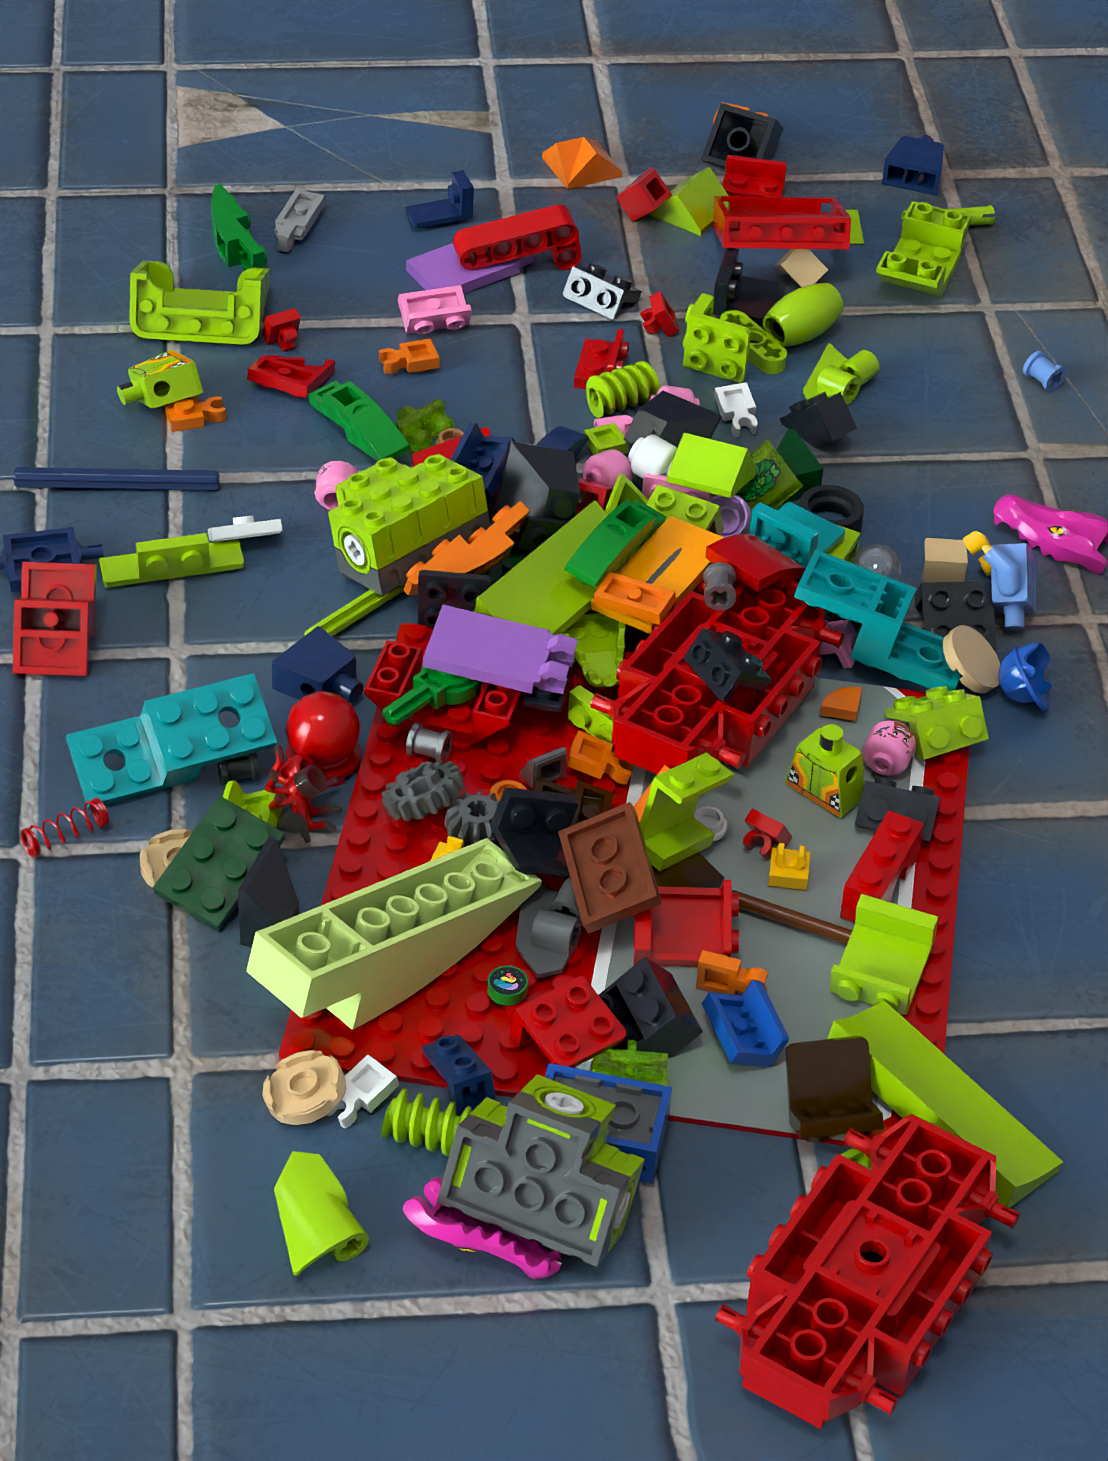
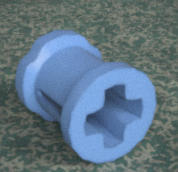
[1023,350,1067,392]

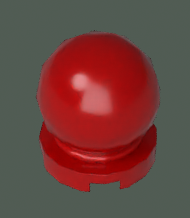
[285,690,361,788]

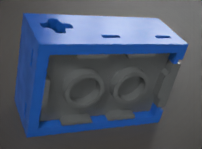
[545,1063,672,1184]

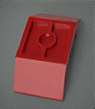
[364,640,523,744]

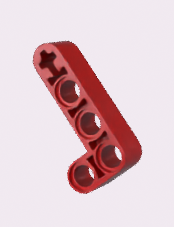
[452,204,582,270]

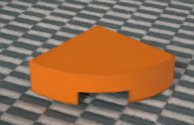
[820,687,862,721]

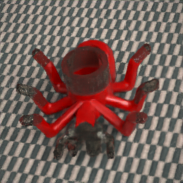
[265,745,342,843]

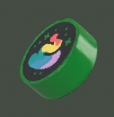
[487,966,528,1006]

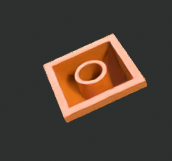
[542,137,622,190]

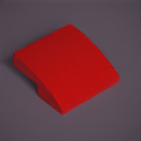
[705,534,806,592]

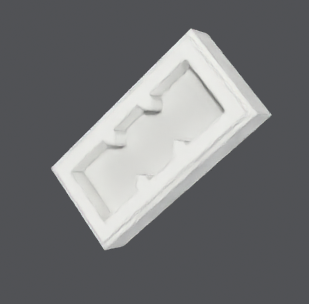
[208,516,282,542]

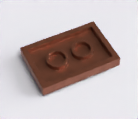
[558,802,662,933]

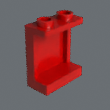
[633,880,739,967]

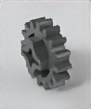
[381,760,465,821]

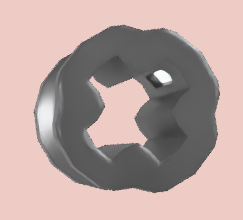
[703,562,736,610]
[406,722,453,764]

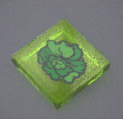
[735,439,803,513]

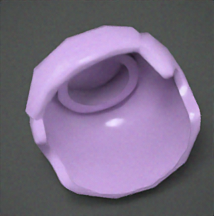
[708,494,752,538]

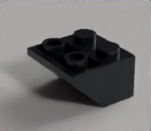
[599,957,703,1068]

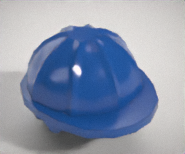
[998,642,1052,712]

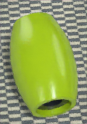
[763,283,844,347]

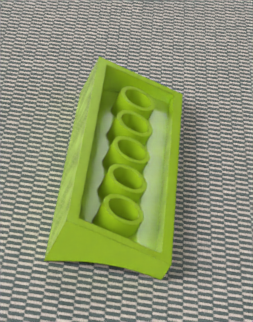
[474,500,642,636]
[827,1000,1063,1208]

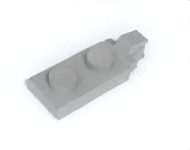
[274,189,326,253]

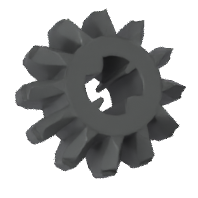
[445,789,501,847]

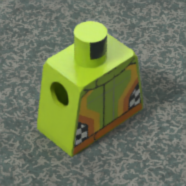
[117,350,204,408]
[785,724,864,819]

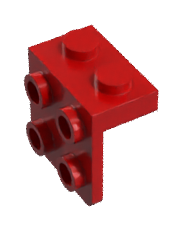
[509,975,626,1068]

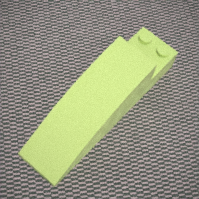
[246,838,542,1030]

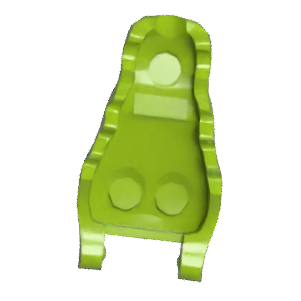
[562,613,626,690]

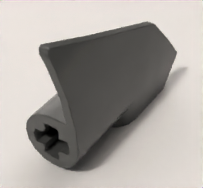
[516,878,582,979]

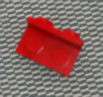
[722,155,787,197]
[574,329,629,389]

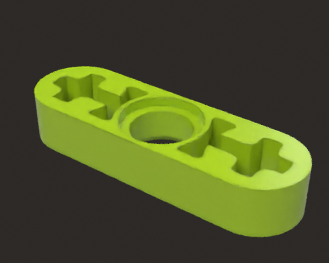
[720,310,787,374]

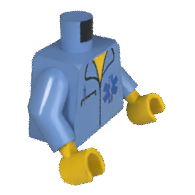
[963,531,1037,631]

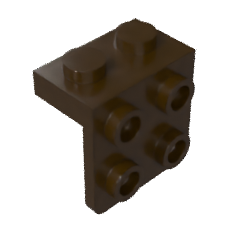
[785,1036,884,1143]

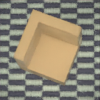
[775,249,828,287]
[921,538,968,582]

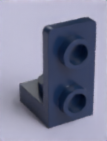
[405,170,474,228]
[422,1035,496,1116]

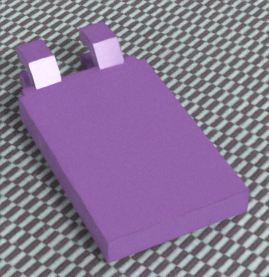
[406,243,535,294]
[422,605,578,694]

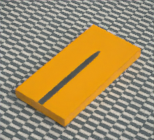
[591,516,724,634]

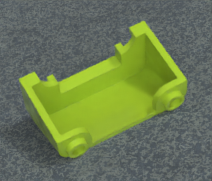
[130,260,270,345]

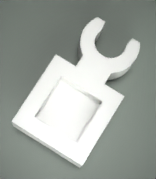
[714,382,757,438]
[327,1055,399,1129]

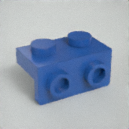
[701,980,789,1067]

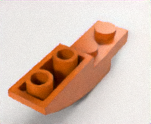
[403,501,530,595]

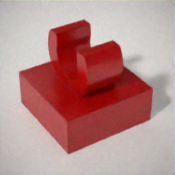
[640,291,679,337]
[262,308,301,352]
[743,808,792,859]

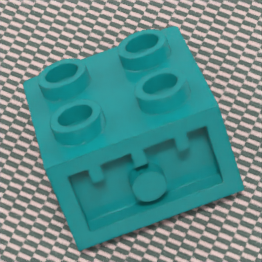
[749,502,845,568]

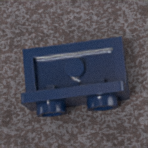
[450,423,515,498]

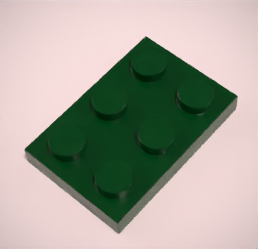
[153,795,286,932]

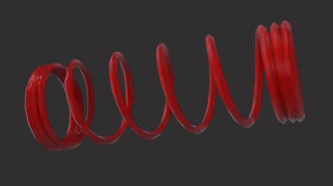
[20,797,110,858]

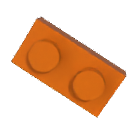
[594,572,676,625]

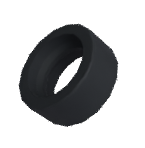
[799,485,864,532]

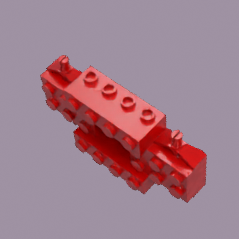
[590,578,845,775]
[715,1114,1021,1429]

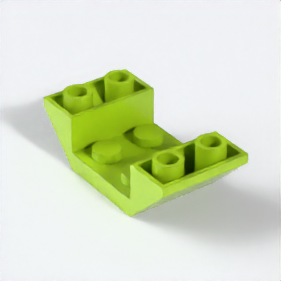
[876,201,972,297]

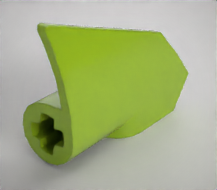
[803,343,880,405]
[274,1151,369,1276]

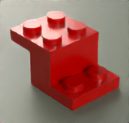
[13,562,97,676]

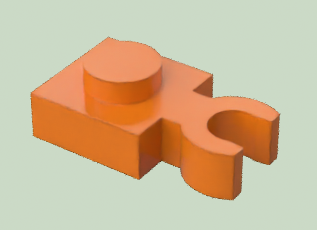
[379,338,440,374]
[165,396,226,432]
[566,730,633,784]
[696,950,768,995]

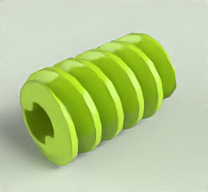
[586,361,661,418]
[381,1088,472,1157]

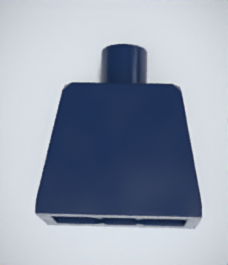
[882,135,944,196]
[272,626,364,703]

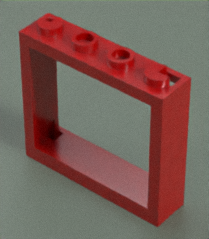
[713,196,851,250]

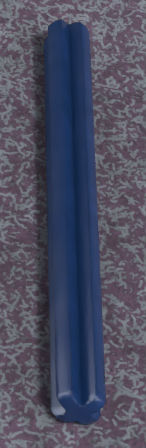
[13,467,220,491]

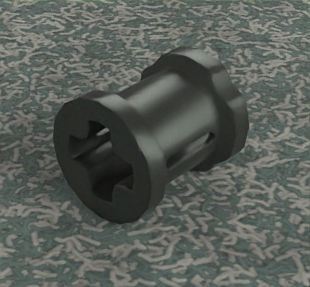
[217,752,260,785]

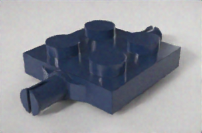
[0,527,104,592]

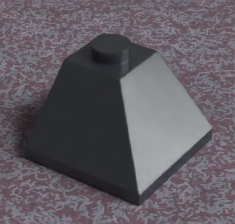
[701,103,784,168]
[624,390,722,448]
[494,441,580,521]
[238,836,299,948]

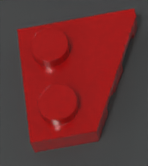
[247,355,335,398]

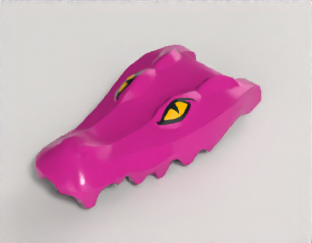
[993,494,1108,574]
[403,1177,562,1280]

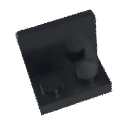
[712,248,786,324]
[418,570,491,629]
[914,582,996,651]
[490,787,579,878]

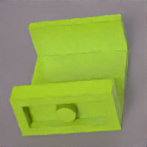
[640,753,734,871]
[830,894,938,1015]

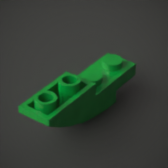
[211,183,268,270]
[308,380,411,461]
[564,499,667,588]

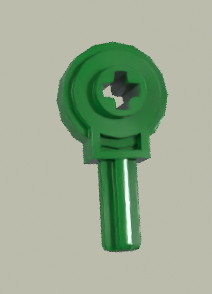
[382,664,482,726]

